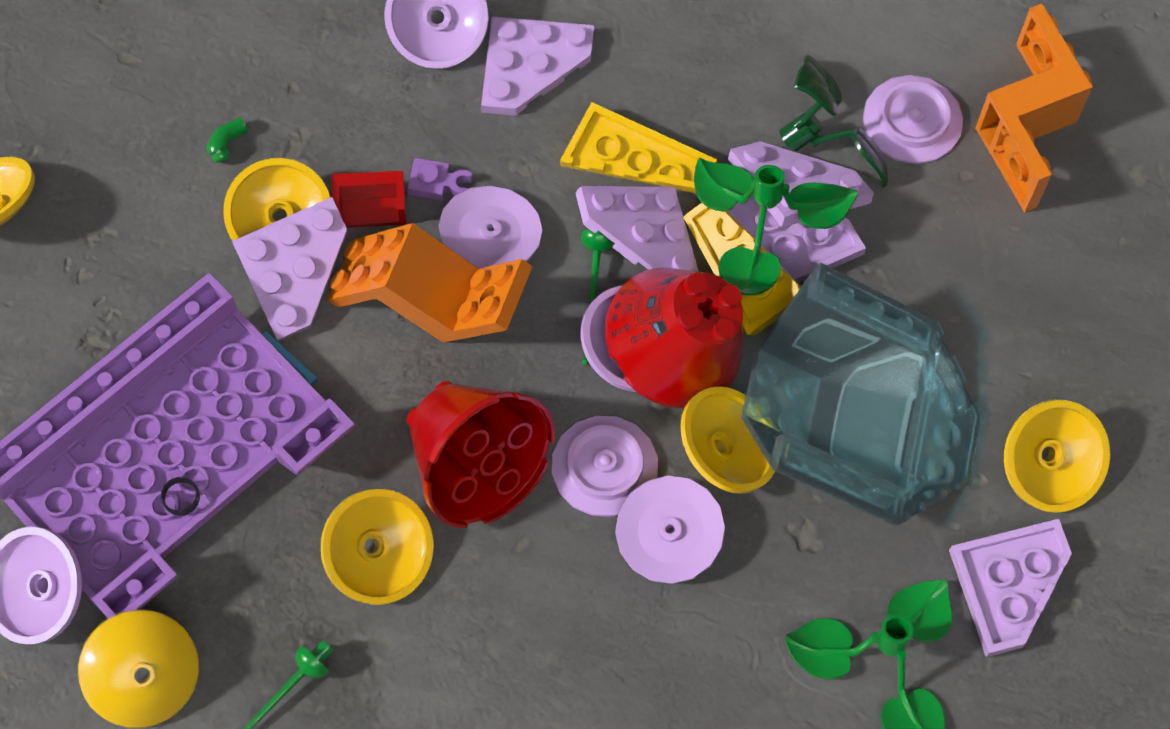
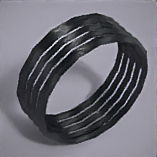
[161,477,200,516]

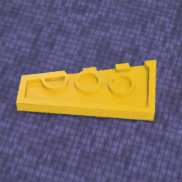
[560,102,717,193]
[683,203,801,336]

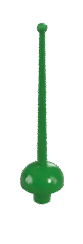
[581,229,615,366]
[244,640,334,729]

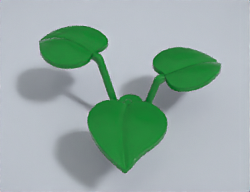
[694,158,858,296]
[785,580,952,729]

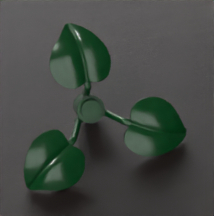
[779,55,888,188]

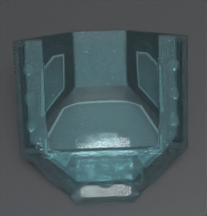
[741,263,984,526]

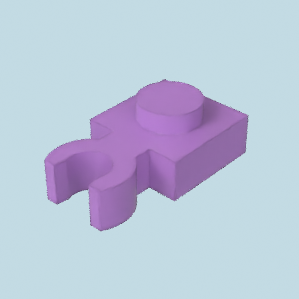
[407,158,472,201]

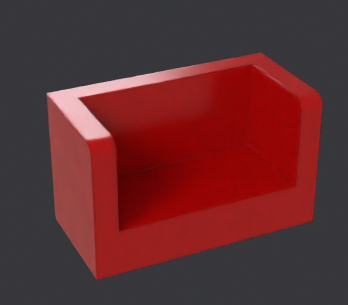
[332,170,407,228]

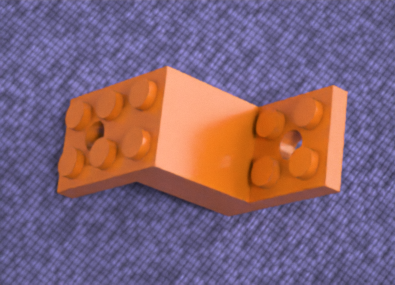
[975,3,1093,213]
[327,223,533,343]

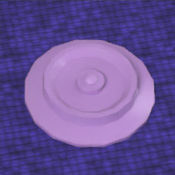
[863,75,963,164]
[439,186,543,269]
[552,416,658,517]
[615,476,725,584]

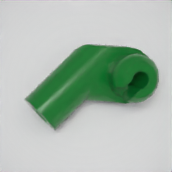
[206,117,248,163]

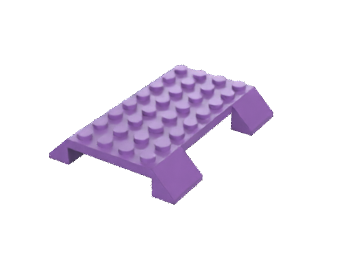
[0,273,355,618]

